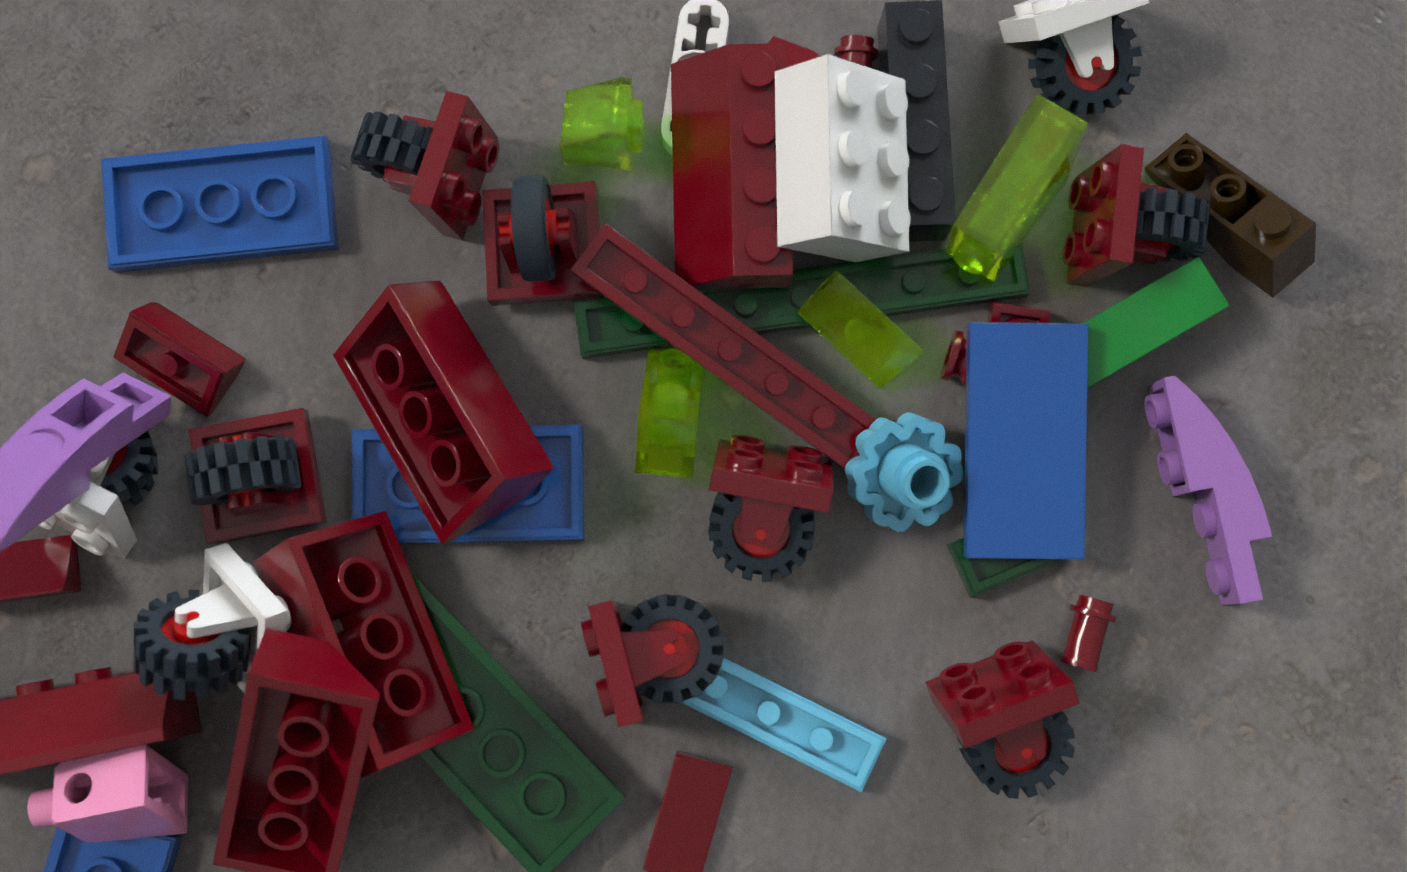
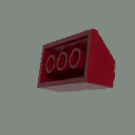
[671,43,793,289]
[333,280,554,544]
[253,511,474,778]
[213,628,380,872]
[0,662,202,775]

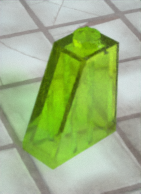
[946,94,1089,281]

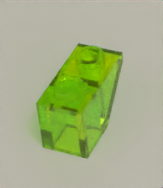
[560,77,646,170]
[635,349,703,478]

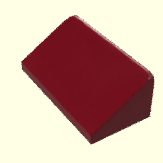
[113,302,246,417]
[0,535,81,603]
[642,750,733,872]

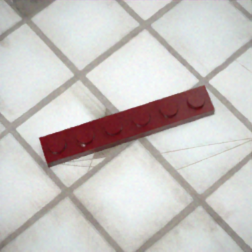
[570,223,876,470]

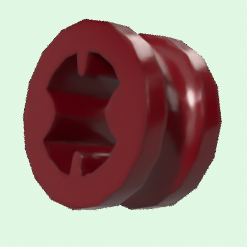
[940,330,967,386]

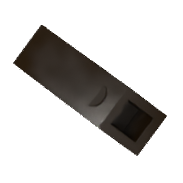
[1145,133,1316,298]

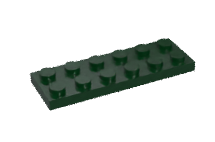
[409,567,626,872]

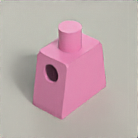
[27,745,189,843]

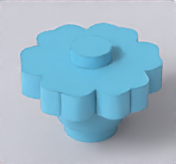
[845,412,964,532]

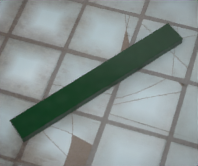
[573,238,1030,359]

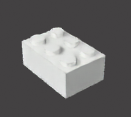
[775,54,911,262]

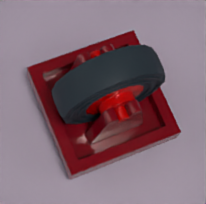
[482,175,604,306]

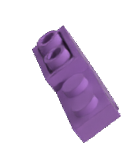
[0,372,171,552]
[1145,376,1273,605]

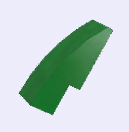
[1082,257,1230,388]

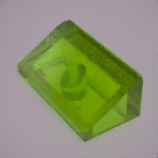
[797,269,924,388]

